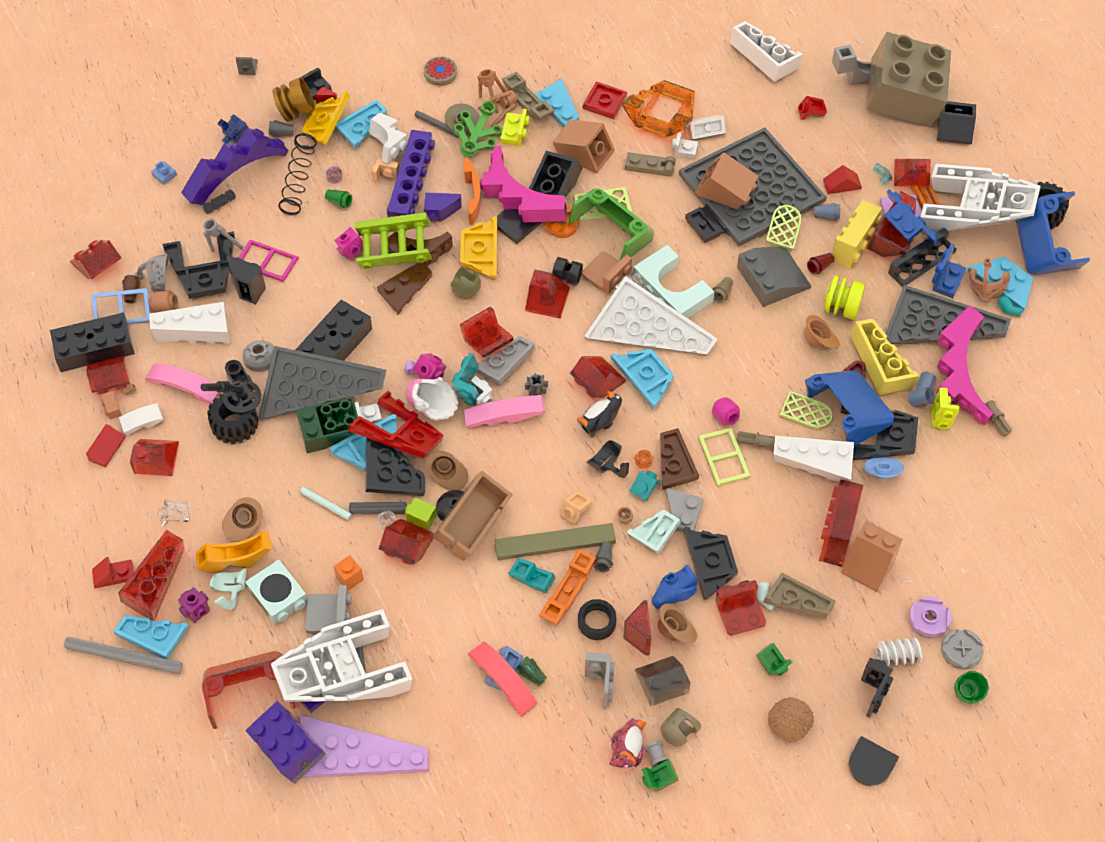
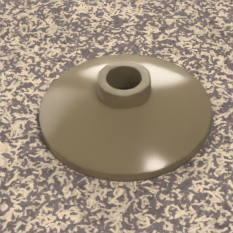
[445,103,479,133]

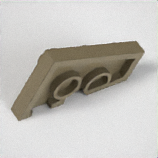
[763,573,836,619]

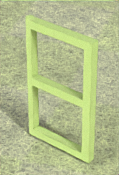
[698,428,750,486]

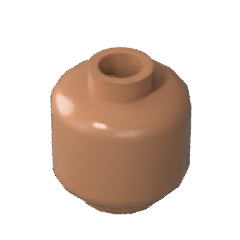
[149,290,178,313]

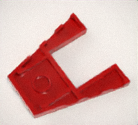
[348,390,444,459]

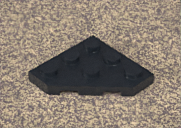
[365,438,425,496]

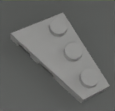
[477,336,535,385]

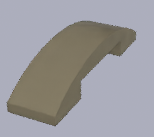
[502,71,554,120]

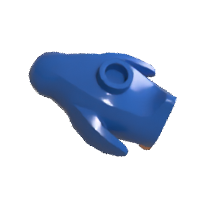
[652,565,699,609]

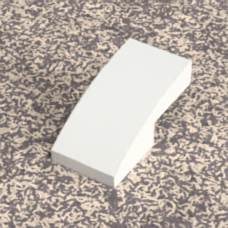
[119,403,164,436]

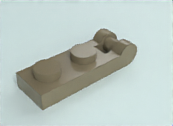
[625,152,676,176]

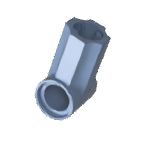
[909,371,937,407]

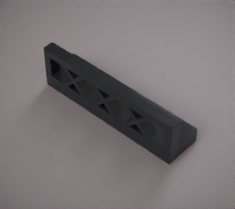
[888,228,957,287]

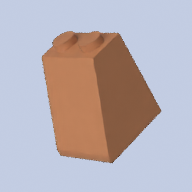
[553,119,615,173]
[695,152,758,209]
[841,520,903,592]

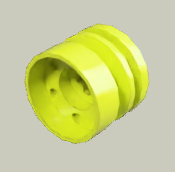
[824,275,866,321]

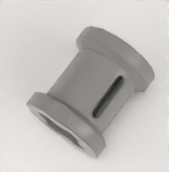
[644,740,670,768]

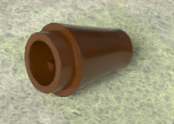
[122,275,141,304]

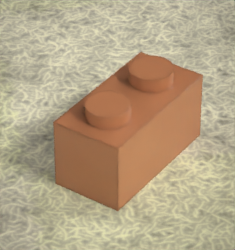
[101,391,122,419]

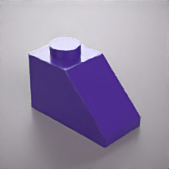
[424,192,462,221]

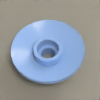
[864,457,904,479]

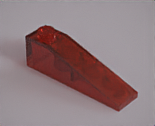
[867,191,917,257]

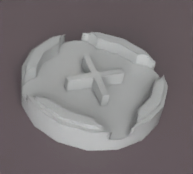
[941,629,984,669]

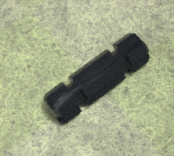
[202,189,236,214]

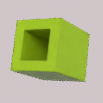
[405,497,437,531]

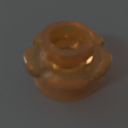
[634,450,653,468]

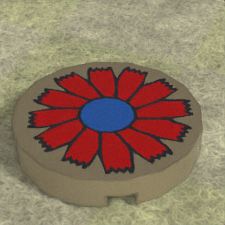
[424,56,457,86]

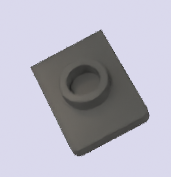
[236,57,258,75]

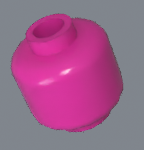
[712,397,740,426]

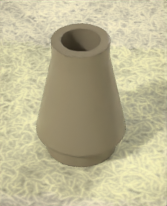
[712,277,733,303]

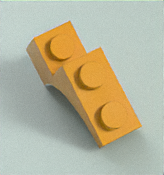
[196,531,272,573]

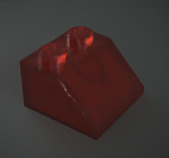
[86,355,130,394]
[570,356,626,398]
[379,518,434,565]

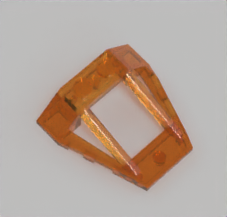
[622,80,695,138]

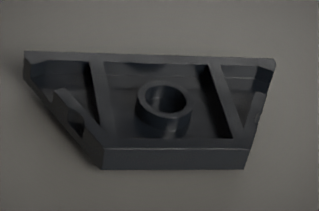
[683,527,738,600]

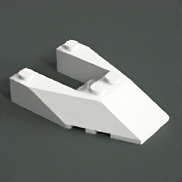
[920,164,1040,233]
[271,609,412,702]

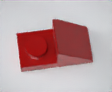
[92,557,135,588]

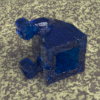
[217,114,249,144]

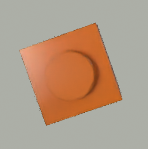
[333,555,364,590]

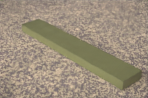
[495,523,616,560]

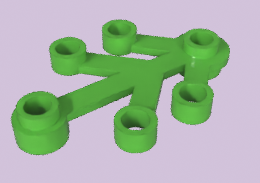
[453,101,502,157]

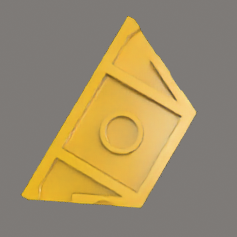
[301,91,350,145]
[460,216,497,279]

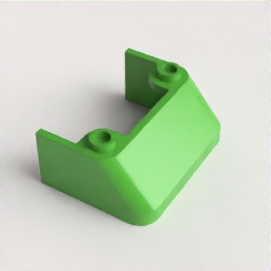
[569,188,654,260]

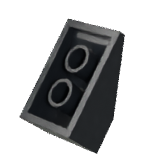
[529,151,583,197]

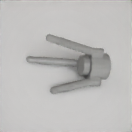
[203,218,243,252]

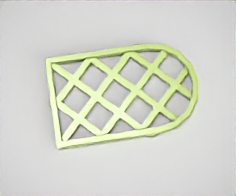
[766,205,801,250]
[780,391,833,429]

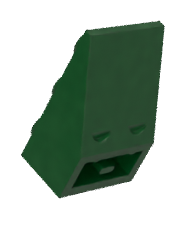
[296,397,358,453]

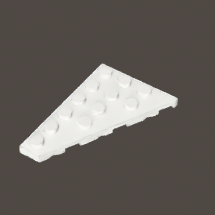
[585,276,718,355]

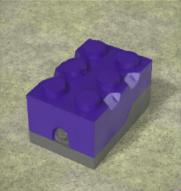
[245,701,326,784]

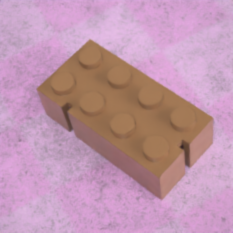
[432,471,513,561]

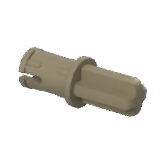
[985,400,1012,436]
[737,431,775,449]

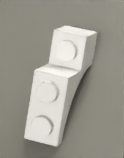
[369,113,407,163]

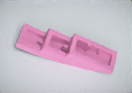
[464,395,545,429]

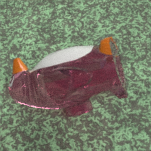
[609,718,647,768]

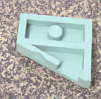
[626,510,681,554]

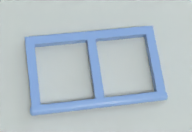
[91,288,150,324]

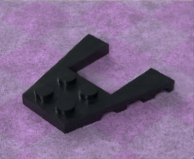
[162,231,235,299]
[841,405,918,460]

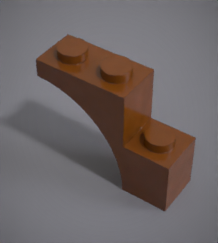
[388,232,453,266]

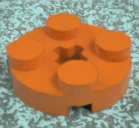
[544,204,579,238]

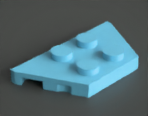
[967,256,1033,312]
[611,349,674,409]
[330,414,398,471]

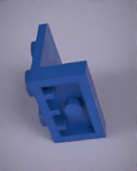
[932,243,967,298]

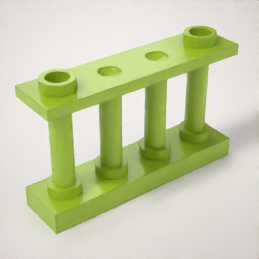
[355,212,432,270]

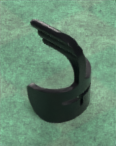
[586,440,629,478]

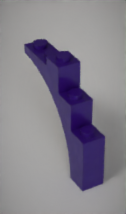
[181,128,289,205]

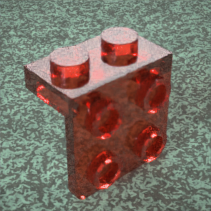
[715,580,766,636]

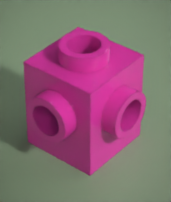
[334,227,363,260]
[412,353,447,380]

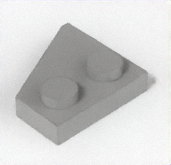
[666,488,704,533]

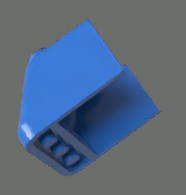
[1016,191,1090,275]

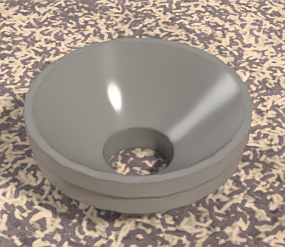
[243,340,274,372]

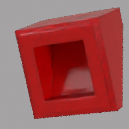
[315,87,337,104]

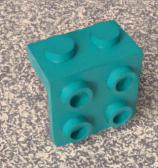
[452,353,480,405]

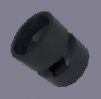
[552,257,583,286]

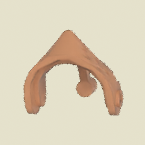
[969,258,1010,300]

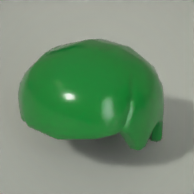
[954,671,989,704]

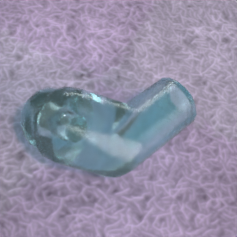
[873,163,892,185]

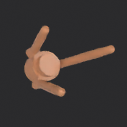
[477,69,506,113]
[478,90,518,127]

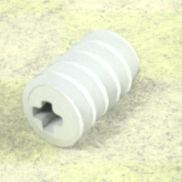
[876,637,923,666]

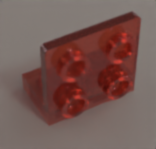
[459,307,514,358]

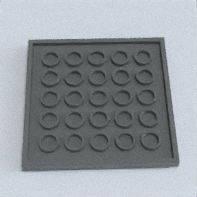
[679,127,827,246]

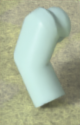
[756,582,776,611]

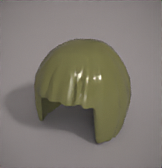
[451,267,481,299]

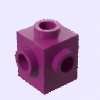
[178,587,210,623]

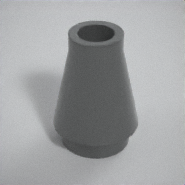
[269,120,294,137]
[594,541,613,572]

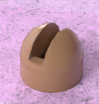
[617,507,633,524]

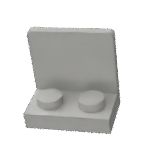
[585,652,615,709]

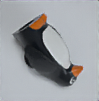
[577,391,622,438]

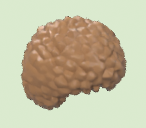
[768,697,814,742]

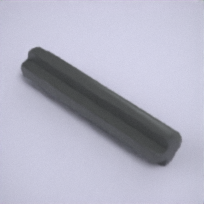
[349,502,407,514]

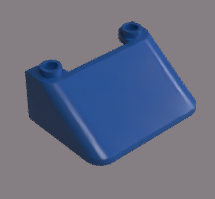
[805,370,894,446]

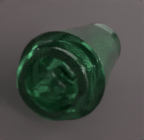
[516,656,547,686]

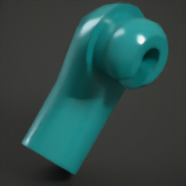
[998,295,1022,317]

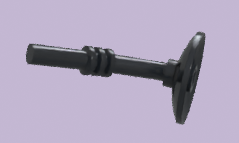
[200,380,261,414]

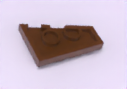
[377,262,432,315]
[660,428,699,490]

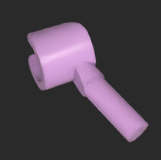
[405,360,416,375]

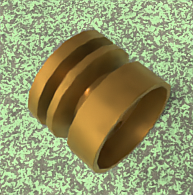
[272,77,315,122]

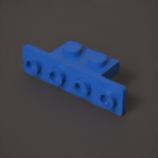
[884,189,938,246]

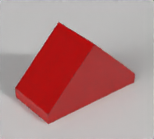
[823,165,862,194]

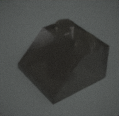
[635,656,691,707]

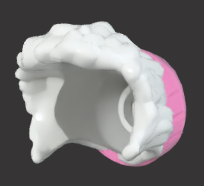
[406,377,458,421]

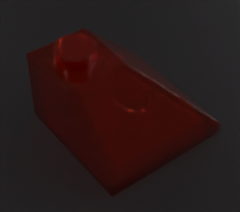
[894,159,931,187]
[525,269,570,319]
[130,439,179,476]

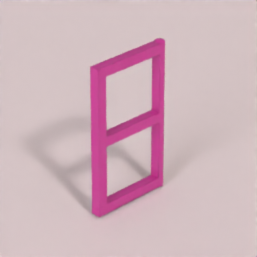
[239,240,299,282]

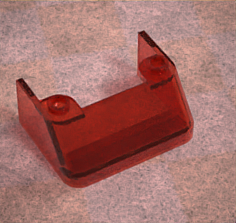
[202,651,296,729]

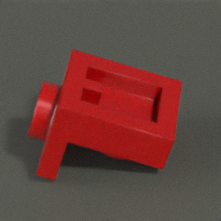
[798,96,827,120]

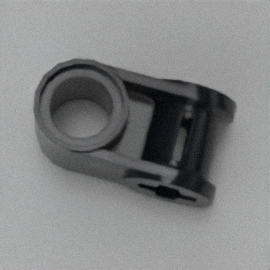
[225,360,255,390]

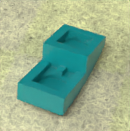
[508,558,556,593]

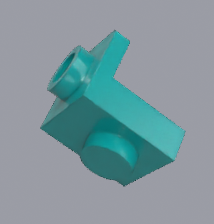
[629,470,661,501]

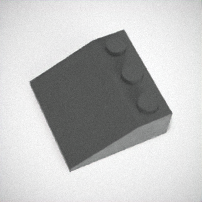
[737,246,811,307]

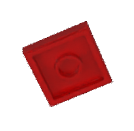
[582,81,627,119]

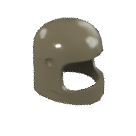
[661,708,701,747]

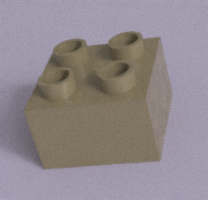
[866,32,951,128]

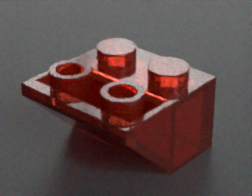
[70,239,121,279]

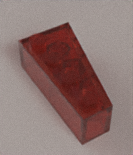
[819,479,863,567]
[118,530,185,621]

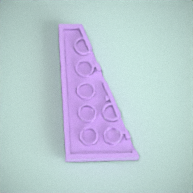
[300,715,428,778]

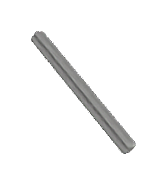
[64,637,183,674]

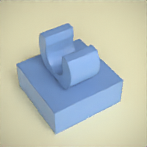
[151,161,177,185]

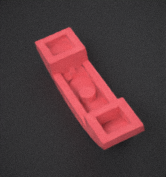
[468,642,537,716]

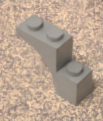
[832,44,871,85]

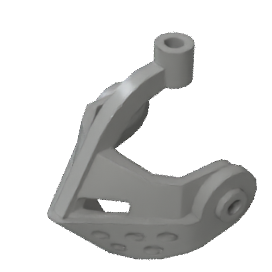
[134,254,168,292]

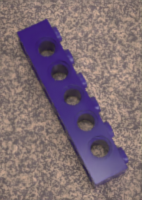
[387,129,435,217]

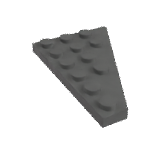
[886,285,1011,345]
[258,346,387,420]

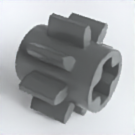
[525,373,548,396]

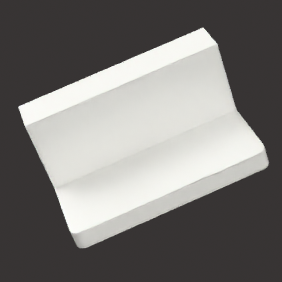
[686,115,726,139]

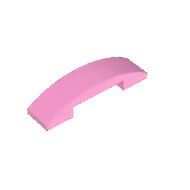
[145,364,220,404]

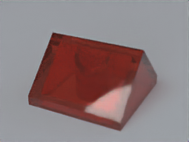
[623,600,652,656]

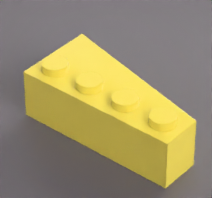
[832,200,883,269]
[850,319,919,395]

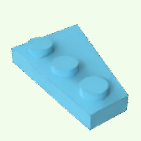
[535,79,579,128]
[335,99,387,149]
[113,615,189,659]

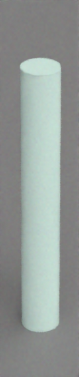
[300,486,352,521]

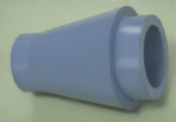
[814,203,840,220]

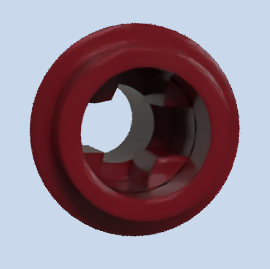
[807,253,834,274]

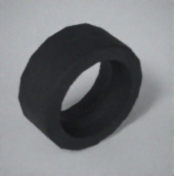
[578,599,617,640]

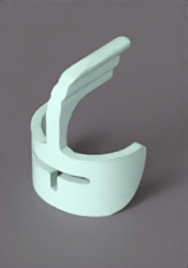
[209,568,247,610]

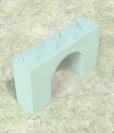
[633,245,714,319]

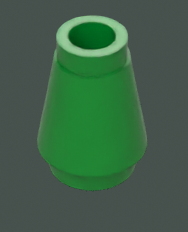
[325,189,352,208]

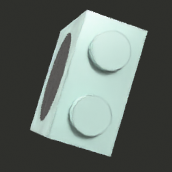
[245,560,307,625]

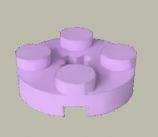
[909,597,951,637]

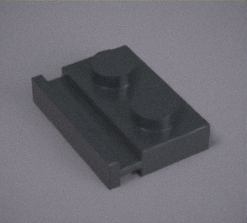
[685,204,727,243]

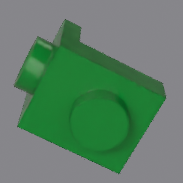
[755,643,792,676]
[642,760,679,791]

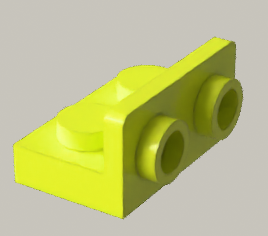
[501,109,530,146]
[931,388,959,429]

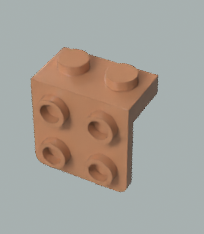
[582,251,632,294]

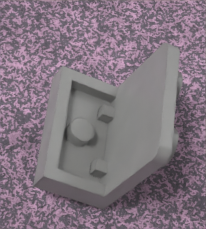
[305,585,352,633]

